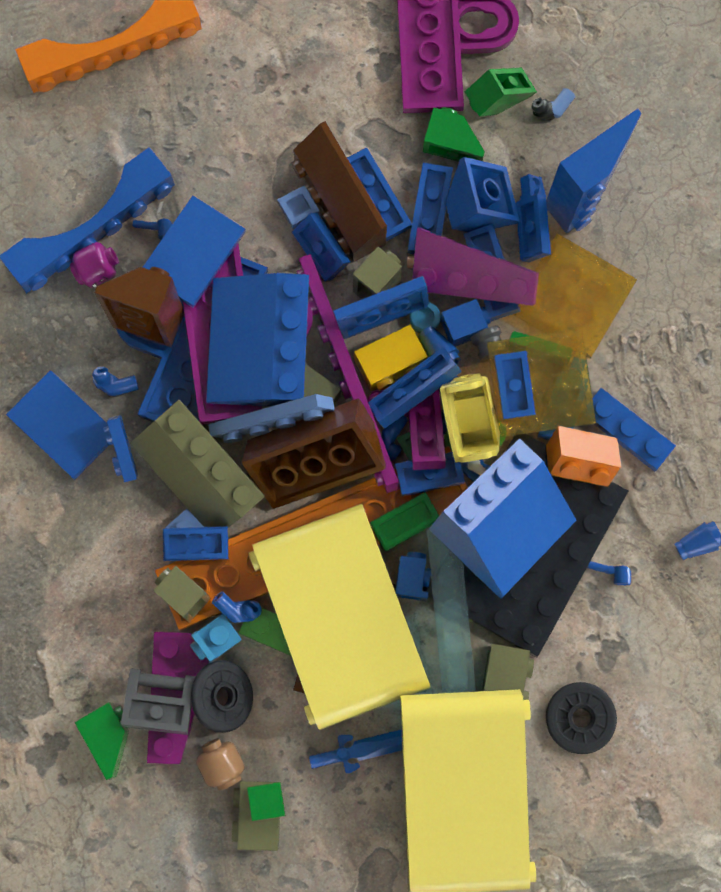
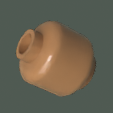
[196,738,245,790]

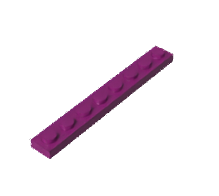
[296,254,399,493]

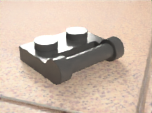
[121,668,196,735]

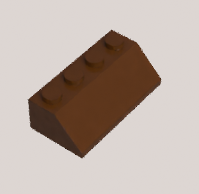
[291,121,387,262]
[94,266,185,348]
[242,398,386,509]

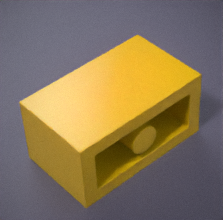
[354,324,428,391]

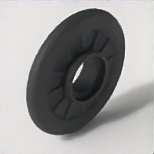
[191,660,253,733]
[546,682,617,754]

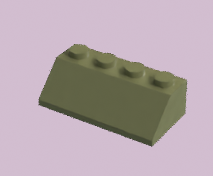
[130,400,265,528]

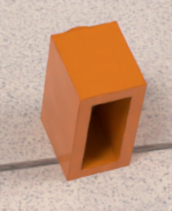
[546,426,621,487]

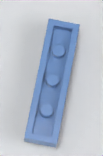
[209,394,334,443]

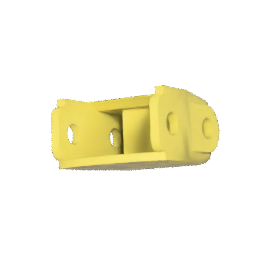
[440,373,500,463]

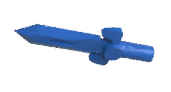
[309,730,403,773]

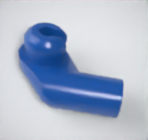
[92,367,139,397]

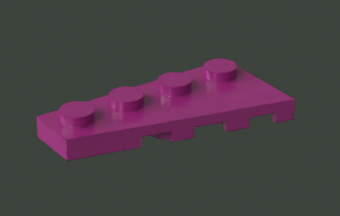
[412,228,539,306]
[147,632,209,764]

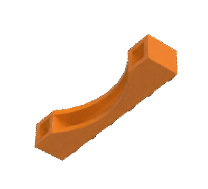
[15,0,202,93]

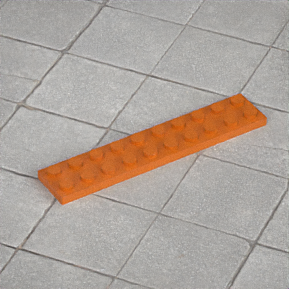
[155,446,468,631]

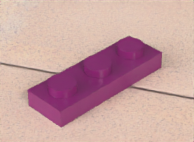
[408,389,446,470]

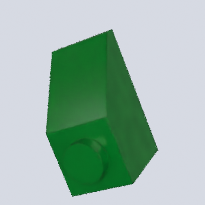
[464,67,537,117]
[423,107,485,162]
[74,702,129,780]

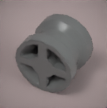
[470,326,509,362]

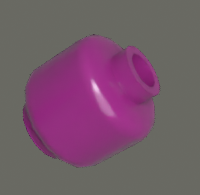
[70,242,119,288]

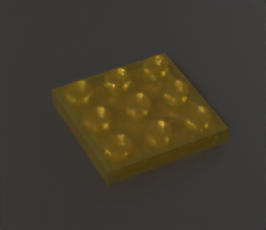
[512,234,637,359]
[487,328,596,437]

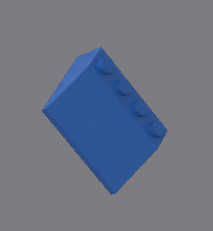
[546,108,641,234]
[206,273,309,407]
[429,439,576,599]

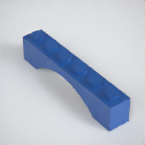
[0,147,175,294]

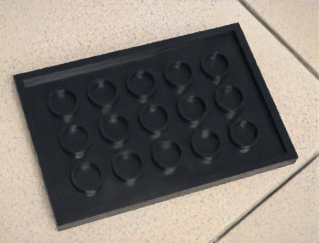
[426,429,629,658]

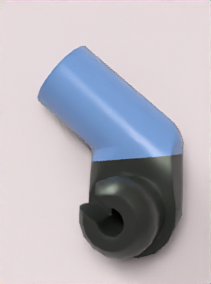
[532,88,575,120]

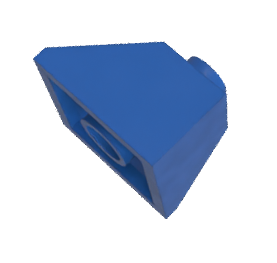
[445,157,520,232]

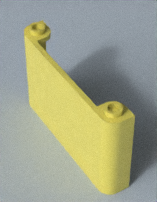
[249,504,431,730]
[400,689,536,892]

